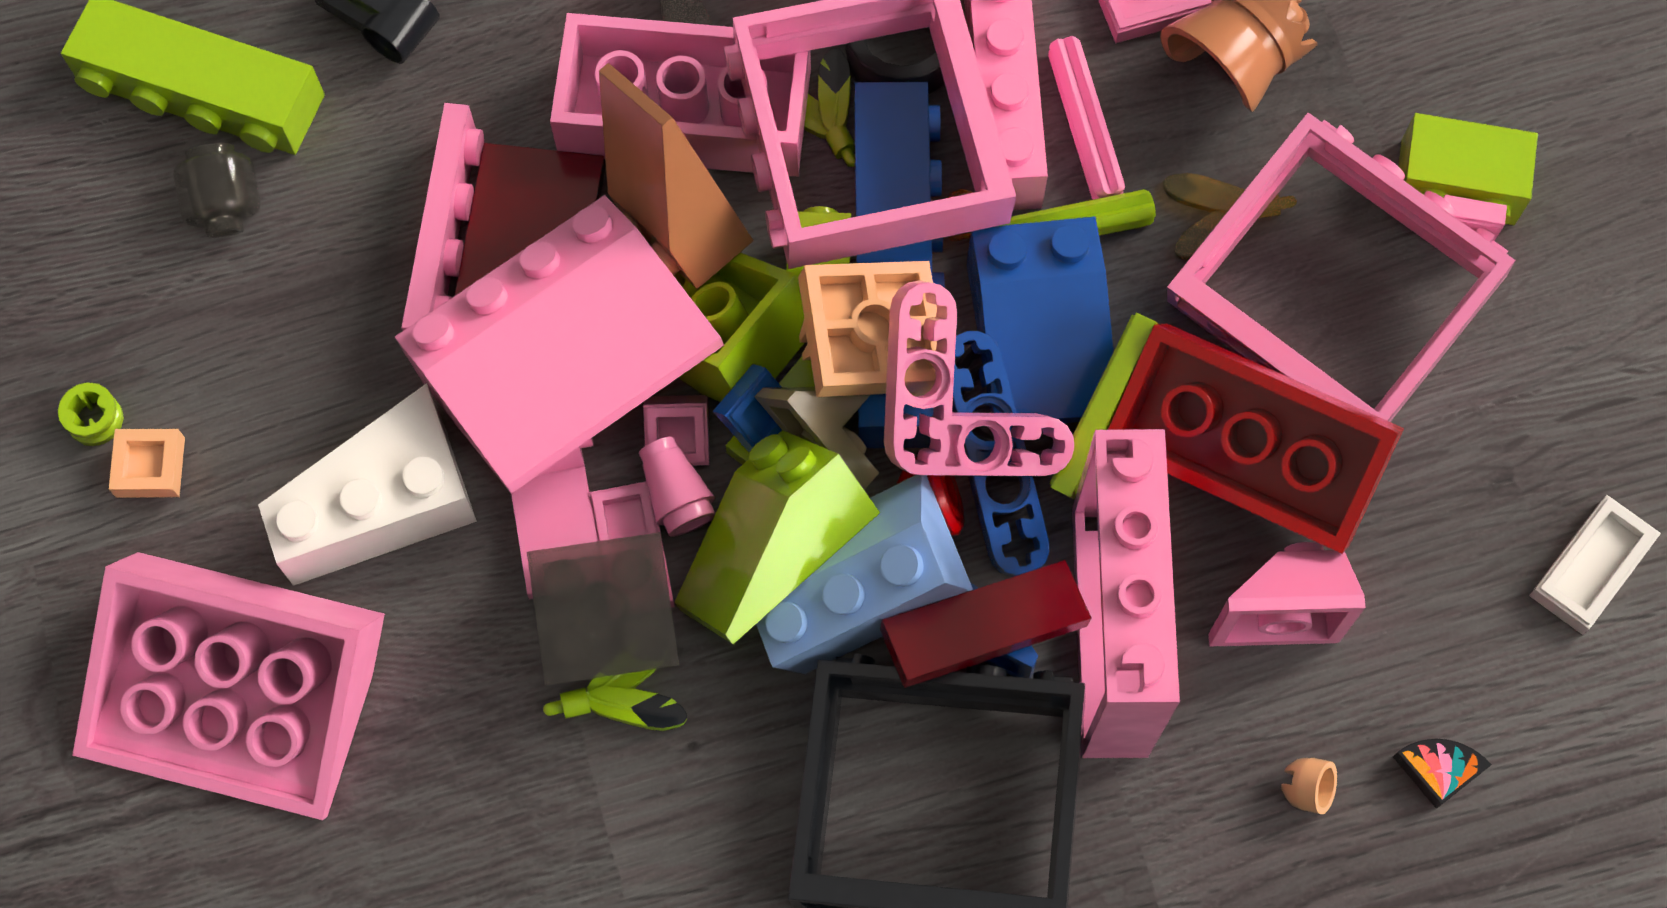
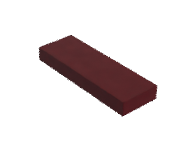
[879,560,1092,688]

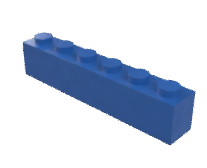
[854,82,945,448]

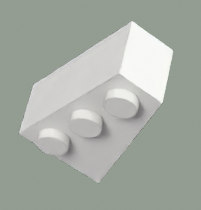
[258,383,477,586]

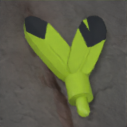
[804,48,855,167]
[543,635,687,731]

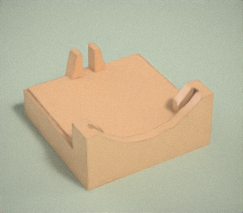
[798,261,937,397]

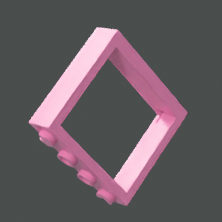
[724,0,1016,269]
[1167,113,1516,422]
[1072,429,1180,758]

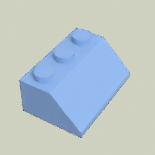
[756,475,973,674]

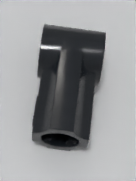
[315,0,440,64]

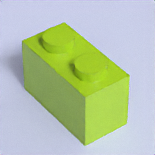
[1398,113,1538,225]

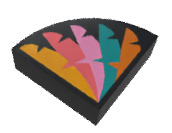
[1393,739,1492,809]

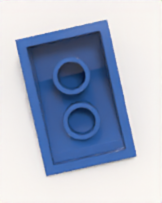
[967,216,1114,423]

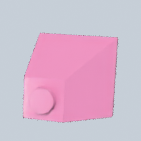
[1208,542,1366,647]

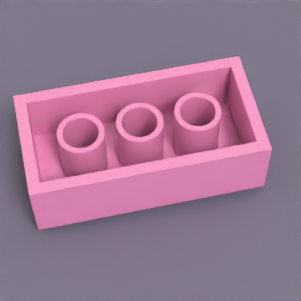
[550,13,811,177]

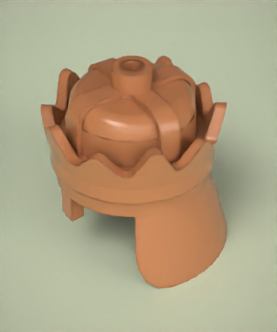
[1160,0,1318,112]

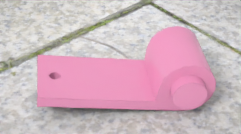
[511,438,606,600]

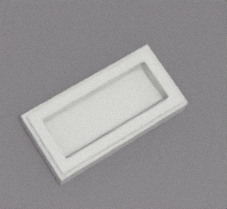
[1529,495,1661,635]

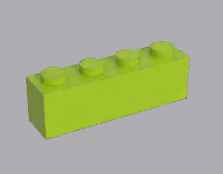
[60,0,325,155]

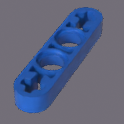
[952,331,1050,577]

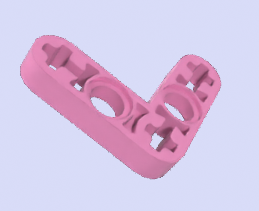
[884,280,1074,476]

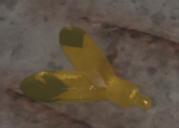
[1163,173,1297,260]

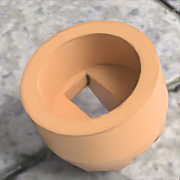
[1281,758,1337,814]

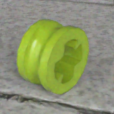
[58,382,124,446]

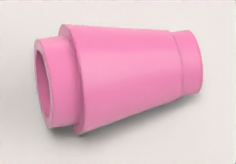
[639,436,715,537]

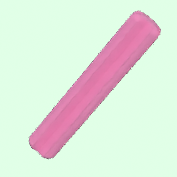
[1048,36,1125,200]

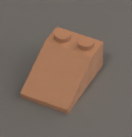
[599,63,754,289]

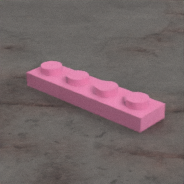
[401,103,484,331]

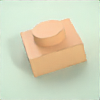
[109,429,185,498]

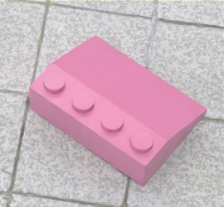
[395,195,724,494]
[72,552,385,820]

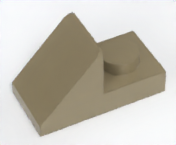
[754,387,879,490]

